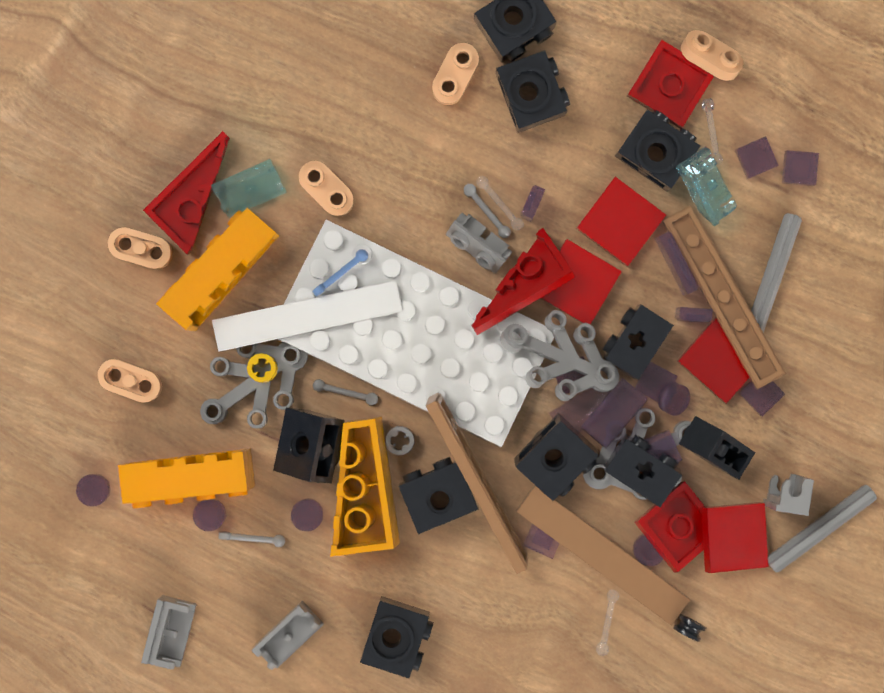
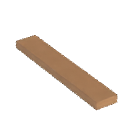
[663,205,786,390]
[425,392,529,574]
[516,485,690,626]

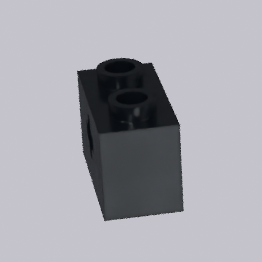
[602,304,674,380]
[679,416,756,480]
[604,434,682,507]

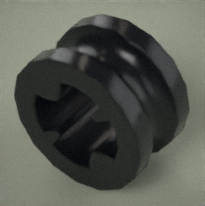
[673,614,706,642]

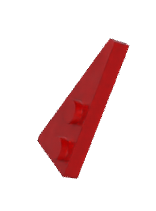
[143,131,230,255]
[471,228,575,335]

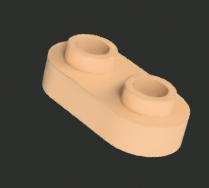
[681,30,743,81]
[432,43,479,105]
[299,161,354,217]
[108,227,173,269]
[97,359,162,403]

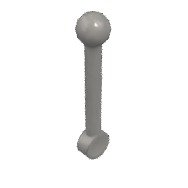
[464,184,511,238]
[313,379,378,405]
[218,532,285,547]

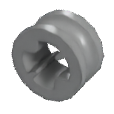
[386,426,414,455]

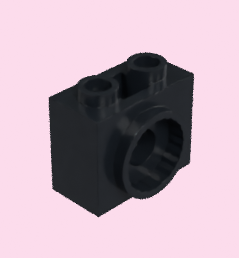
[474,0,557,62]
[495,50,570,133]
[615,109,700,192]
[273,407,345,484]
[514,413,598,501]
[398,457,479,534]
[360,596,434,678]

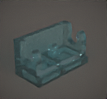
[676,146,737,226]
[211,159,287,218]

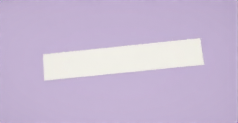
[212,280,403,352]

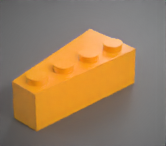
[156,208,280,331]
[330,416,400,557]
[118,448,255,509]

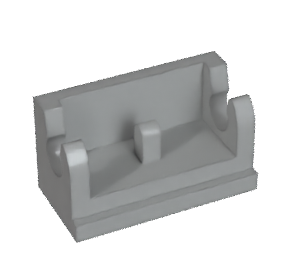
[763,474,814,516]
[141,595,197,669]
[251,601,324,670]

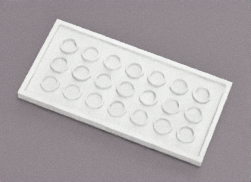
[278,220,554,447]

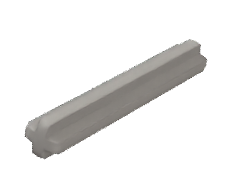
[751,213,802,333]
[768,485,877,572]

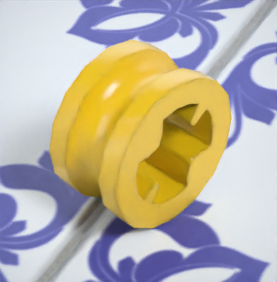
[247,353,278,383]

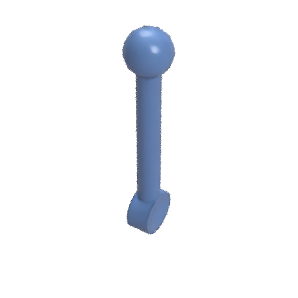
[312,249,368,297]

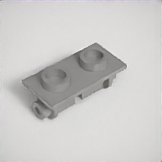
[445,213,512,274]

